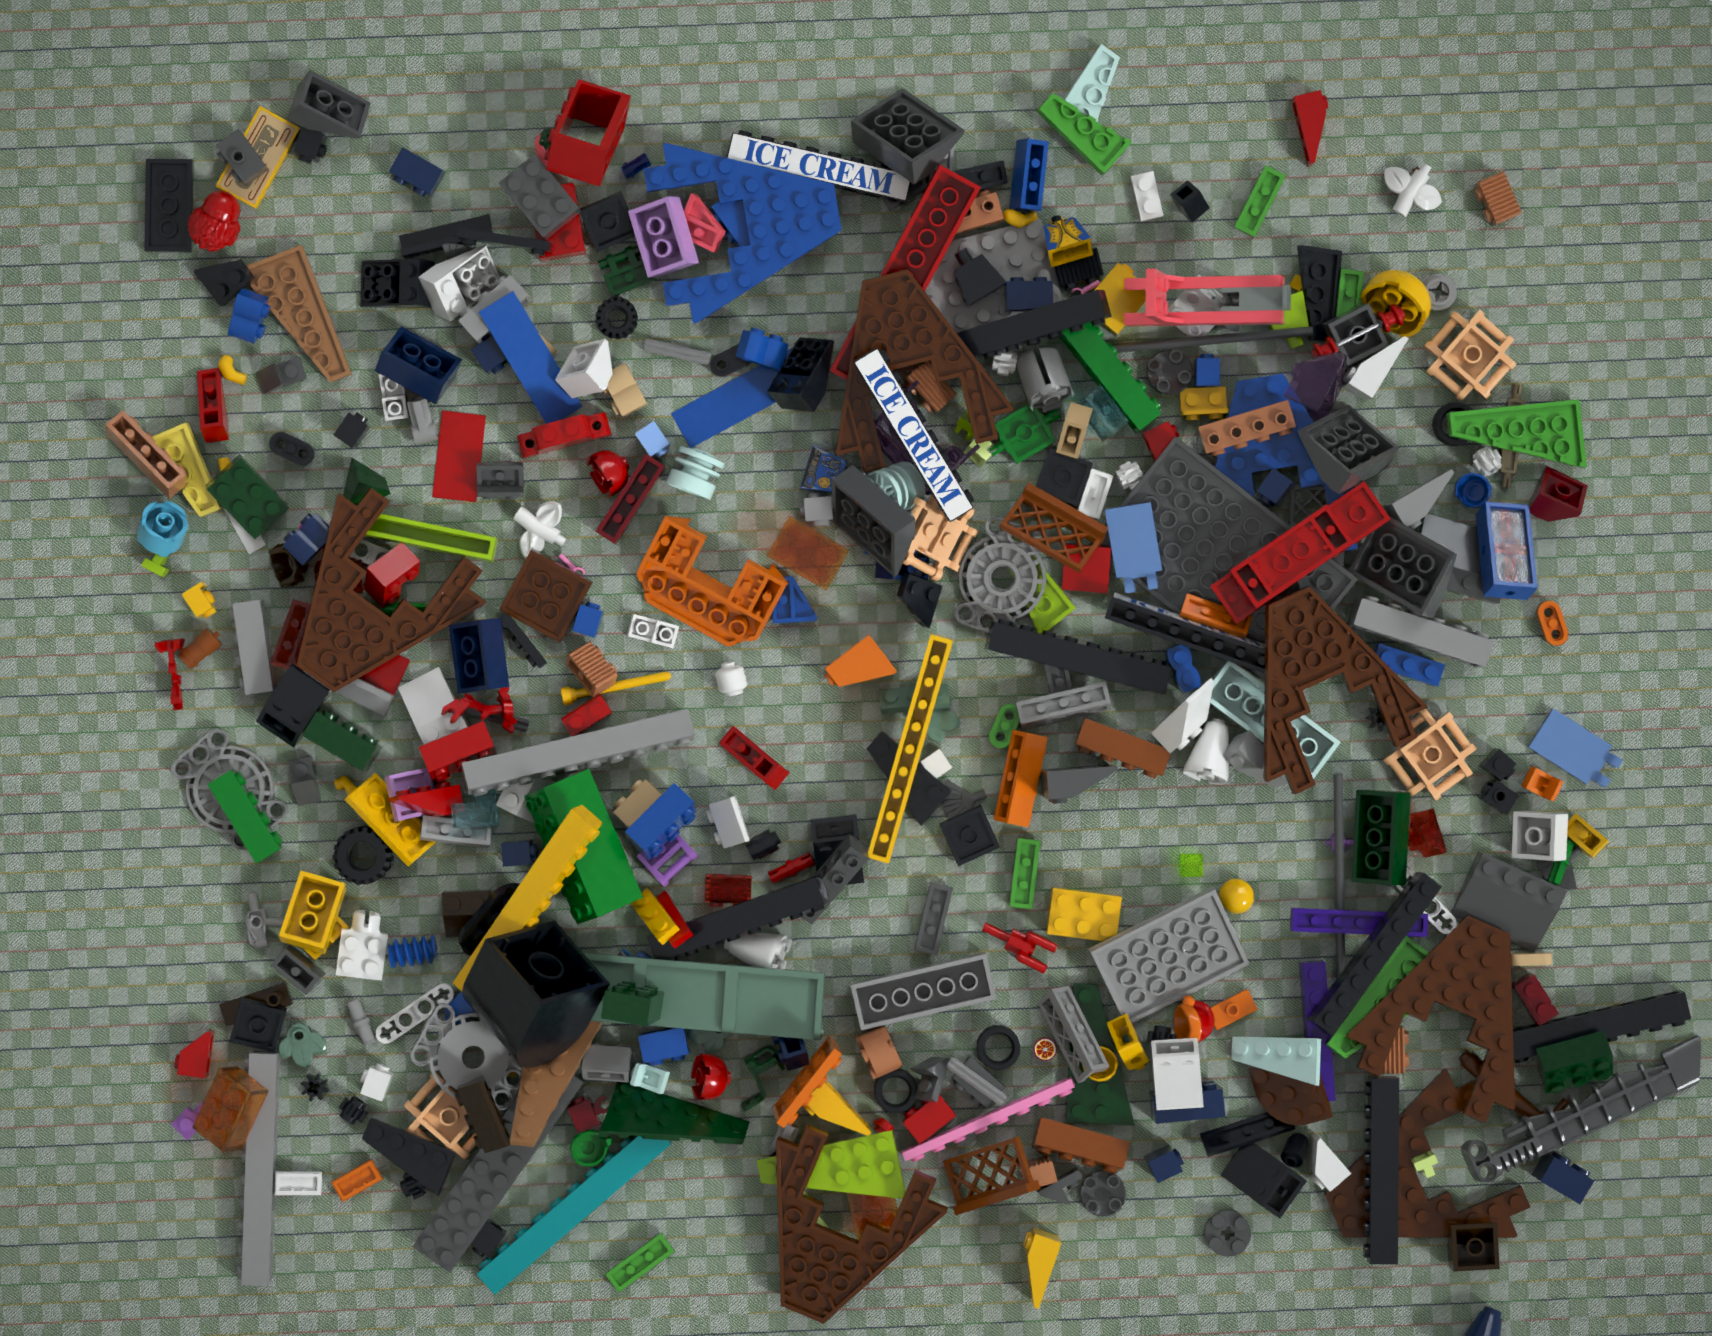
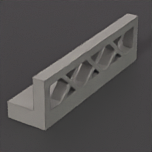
[304,671,395,716]
[1016,681,1111,731]
[1038,986,1109,1083]

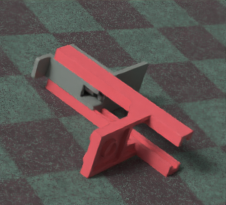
[1124,269,1291,331]

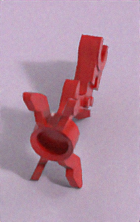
[154,638,185,711]
[441,687,517,734]

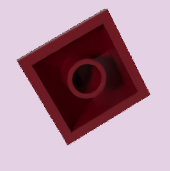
[1529,466,1588,522]

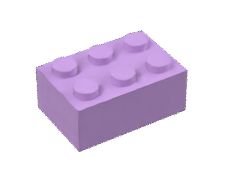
[628,196,699,278]

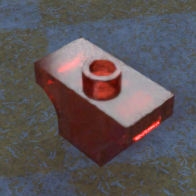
[1408,808,1447,858]

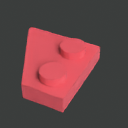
[684,193,726,253]

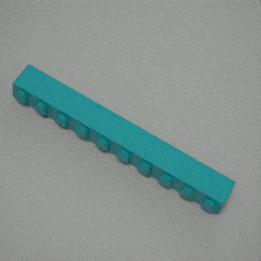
[477,1136,672,1295]

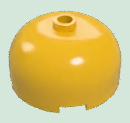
[1360,270,1431,338]

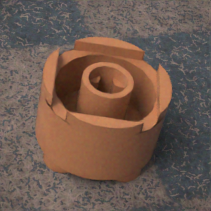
[855,1025,903,1079]

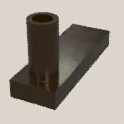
[219,982,293,1026]

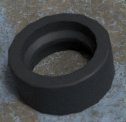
[1432,402,1473,447]
[976,1025,1020,1070]
[874,1068,917,1113]

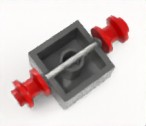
[1310,303,1405,366]

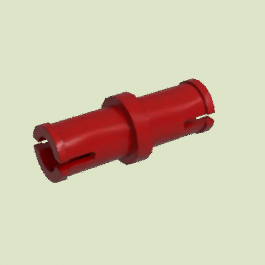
[768,852,816,885]

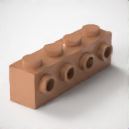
[907,190,1004,235]
[1198,400,1296,457]
[105,410,187,499]

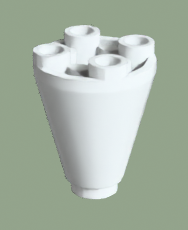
[724,932,792,969]

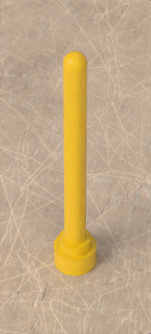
[561,671,671,706]

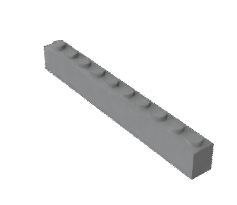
[462,709,695,796]
[237,1051,280,1286]

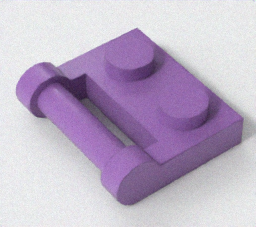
[636,835,698,887]

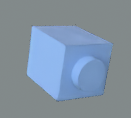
[635,421,670,459]

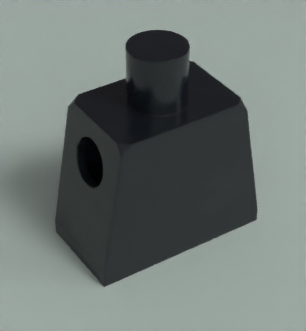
[953,248,1006,308]

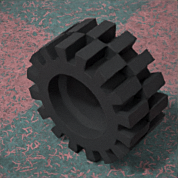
[596,296,638,340]

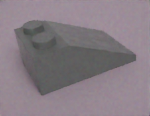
[287,70,371,139]

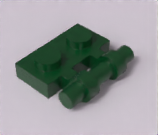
[598,245,655,297]

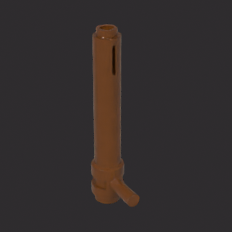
[1458,1050,1569,1118]

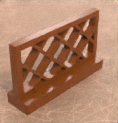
[999,483,1108,573]
[943,1136,1041,1216]

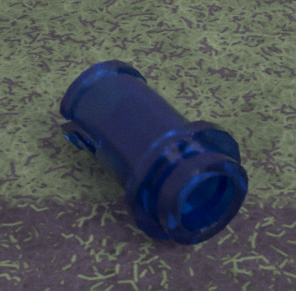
[621,153,652,179]

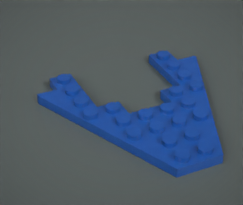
[643,143,842,324]
[1215,374,1358,551]

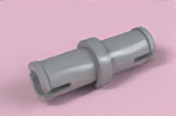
[345,998,376,1046]

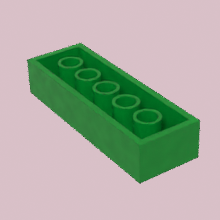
[1059,324,1162,434]

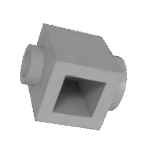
[799,493,833,527]

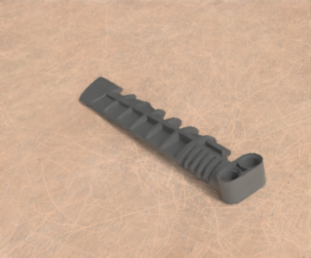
[1461,1035,1701,1183]

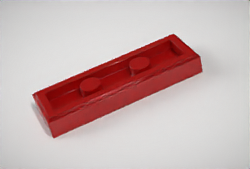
[656,890,693,949]

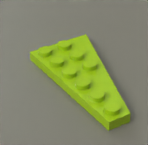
[756,1130,906,1199]

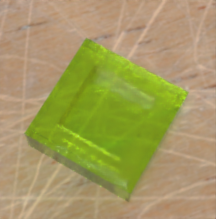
[1179,853,1203,877]

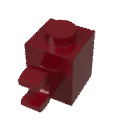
[567,1095,608,1134]

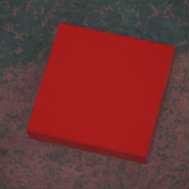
[1062,543,1111,594]

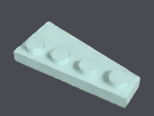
[1064,44,1120,122]
[1231,1037,1321,1086]

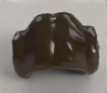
[268,543,309,588]

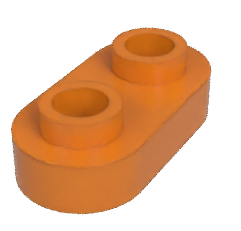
[1536,601,1568,646]

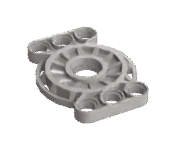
[955,516,1050,633]
[171,729,288,850]
[410,1003,523,1110]

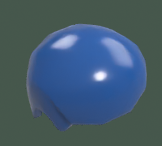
[1455,473,1491,508]

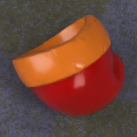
[1173,995,1215,1043]

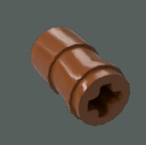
[178,627,222,669]

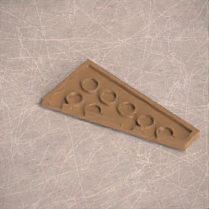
[247,245,352,383]
[510,1021,601,1147]

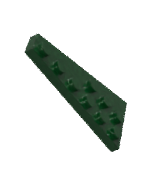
[1065,983,1135,1126]
[599,1082,750,1145]

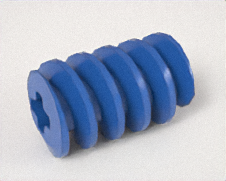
[388,934,438,968]

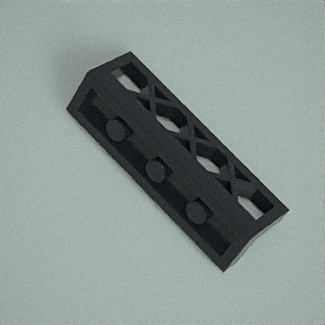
[399,214,494,259]

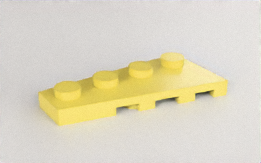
[153,422,223,517]

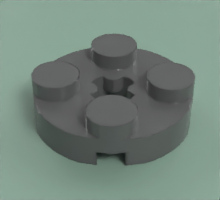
[1204,1209,1251,1257]

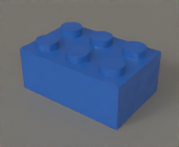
[625,783,697,860]

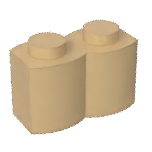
[604,363,648,418]

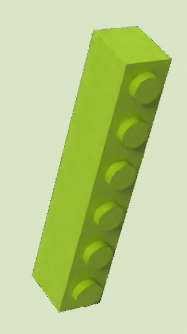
[364,514,498,563]

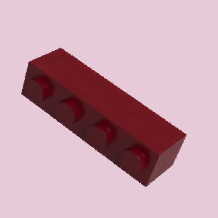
[595,454,666,545]

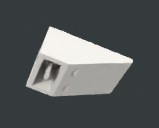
[418,245,500,321]
[1151,1038,1204,1110]

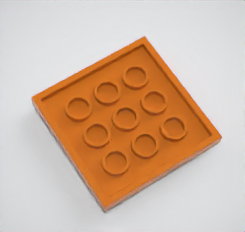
[772,1035,842,1128]

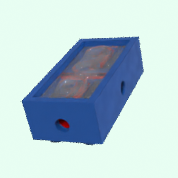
[1475,501,1538,600]

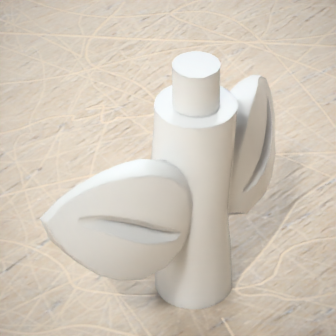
[1384,163,1442,217]
[513,501,567,559]

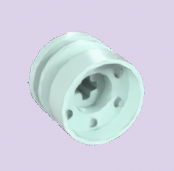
[666,446,725,501]
[868,461,926,511]

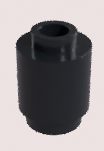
[745,829,781,860]
[1280,1133,1309,1167]

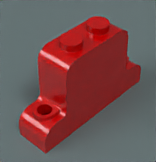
[516,412,612,459]

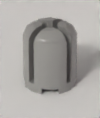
[1016,346,1074,412]

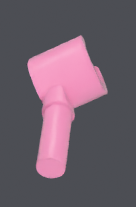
[1071,280,1100,295]
[558,553,585,574]

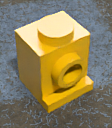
[182,582,217,619]

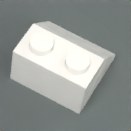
[555,339,613,398]
[496,777,556,823]
[706,795,750,848]
[1309,1133,1351,1192]

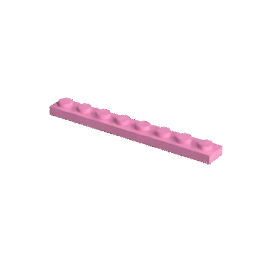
[902,1076,1075,1162]

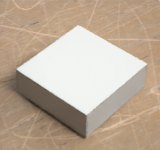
[920,749,952,778]

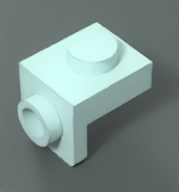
[630,1063,670,1094]

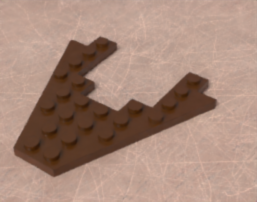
[836,269,1014,472]
[296,487,486,692]
[1263,586,1427,795]
[1345,916,1515,1123]
[1324,1069,1531,1238]
[776,1124,948,1324]

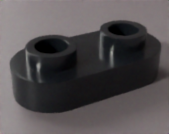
[710,344,752,377]
[269,432,315,465]

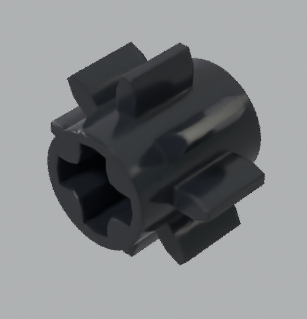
[1365,706,1385,732]
[1147,1025,1176,1043]
[300,1072,330,1101]
[338,1096,368,1125]
[400,1173,426,1200]

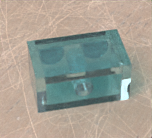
[1076,385,1129,441]

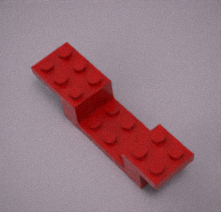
[1210,481,1391,625]

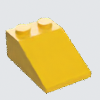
[804,1080,871,1136]
[1023,1227,1062,1309]

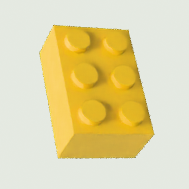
[279,870,347,954]
[1046,887,1122,941]

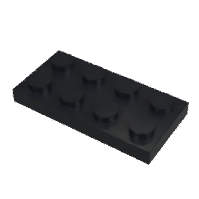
[144,159,194,253]

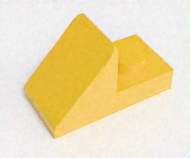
[1567,813,1609,858]

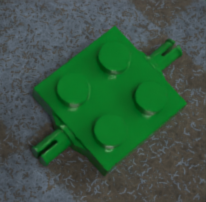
[988,404,1061,465]

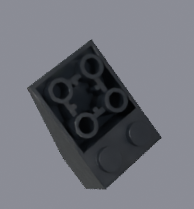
[360,258,435,308]
[767,337,834,412]
[256,664,330,748]
[810,814,864,885]
[1221,1143,1307,1219]

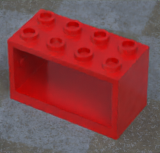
[544,79,631,187]

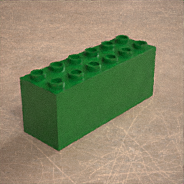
[524,769,643,925]

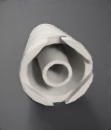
[1183,718,1229,785]

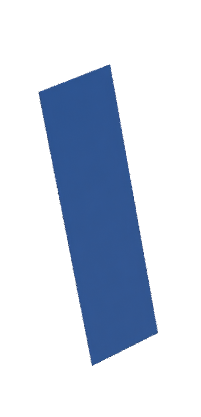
[479,291,583,424]
[671,348,793,448]

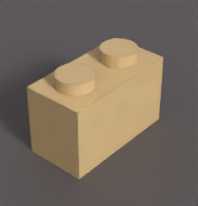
[1056,402,1093,459]
[613,779,662,828]

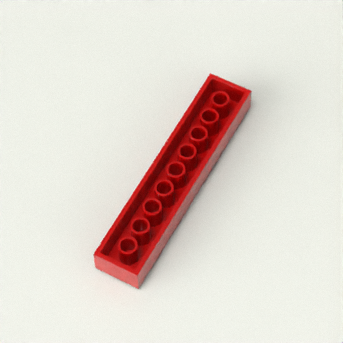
[829,164,981,380]

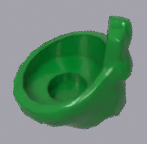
[570,1130,612,1167]

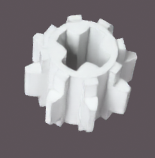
[992,350,1018,376]
[1472,446,1502,477]
[1115,461,1143,491]

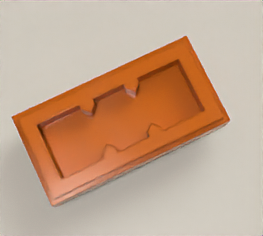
[1210,989,1258,1030]
[331,1159,383,1202]

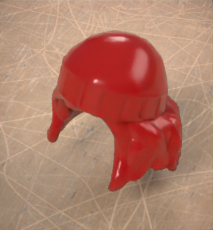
[187,191,241,252]

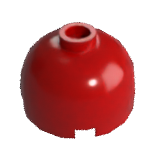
[586,450,630,498]
[691,1053,731,1100]

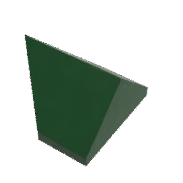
[343,458,391,505]

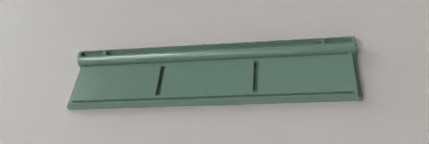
[583,952,825,1040]

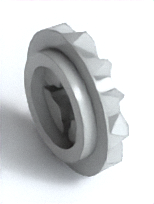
[1423,274,1457,310]

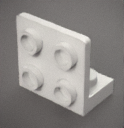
[1168,275,1223,337]

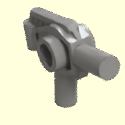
[244,892,284,950]

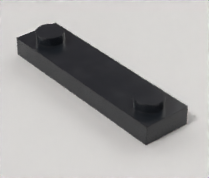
[456,228,553,256]
[1200,1112,1295,1157]

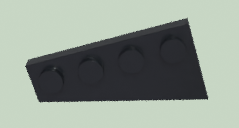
[1297,245,1342,343]
[866,731,952,826]
[362,1117,456,1196]

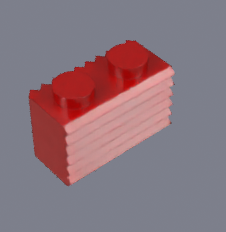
[561,694,612,736]

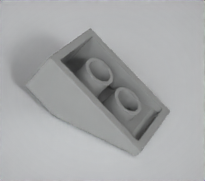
[1384,469,1454,529]

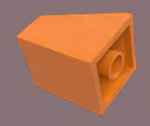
[824,635,897,687]

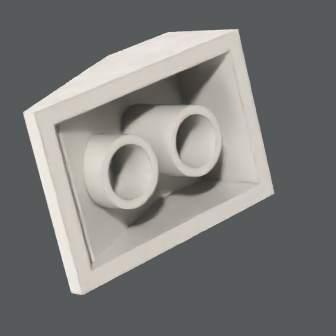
[1342,336,1409,401]
[398,667,469,745]
[1151,678,1214,753]

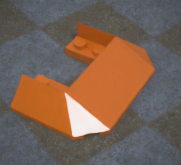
[636,516,788,647]

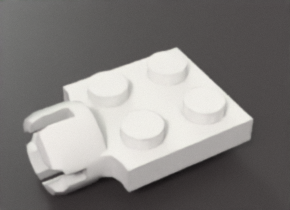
[336,910,388,981]

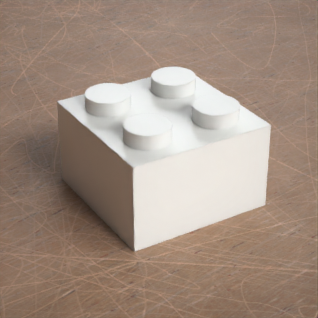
[1512,811,1568,861]

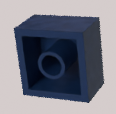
[1531,1151,1594,1205]

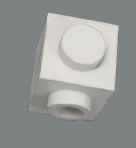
[360,1063,394,1101]

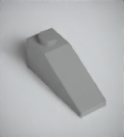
[1223,730,1288,788]

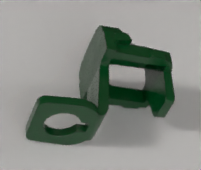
[741,1045,785,1111]

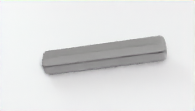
[643,338,711,365]
[946,1057,1007,1106]

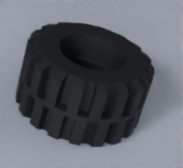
[333,826,394,885]

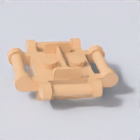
[1424,309,1516,402]
[903,494,979,581]
[1383,709,1477,801]
[404,1071,477,1160]

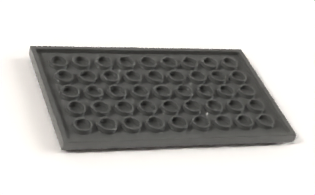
[1089,436,1358,682]

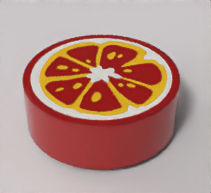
[1033,1037,1057,1061]

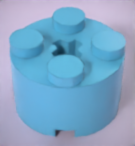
[137,501,188,557]

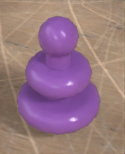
[1325,833,1354,853]

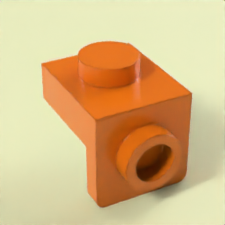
[1521,766,1563,802]

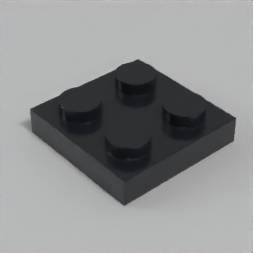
[580,191,635,252]
[1036,447,1093,507]
[939,805,1000,866]
[229,997,287,1053]

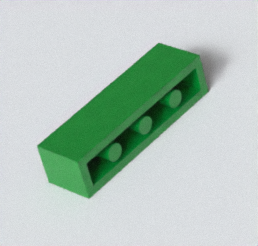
[207,769,283,863]

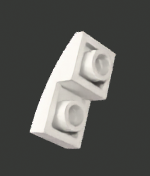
[378,374,409,421]
[626,614,679,648]

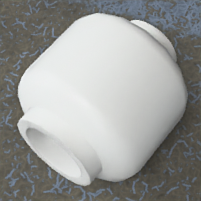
[715,661,747,696]

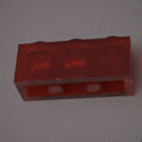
[270,599,310,671]

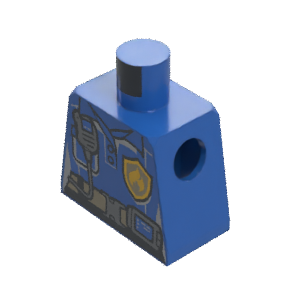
[800,445,847,493]

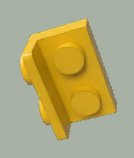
[1179,386,1229,421]

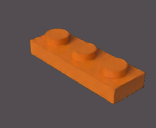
[1179,593,1253,639]

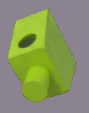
[1268,291,1309,349]

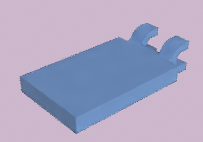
[1105,501,1163,593]
[1528,709,1623,787]

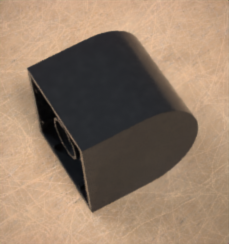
[462,920,610,1068]

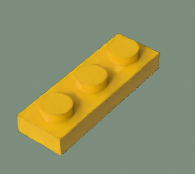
[630,888,680,945]

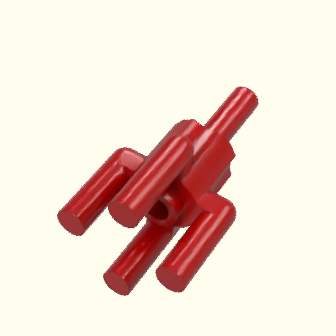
[982,922,1058,974]

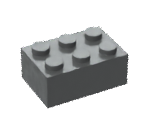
[499,154,581,240]

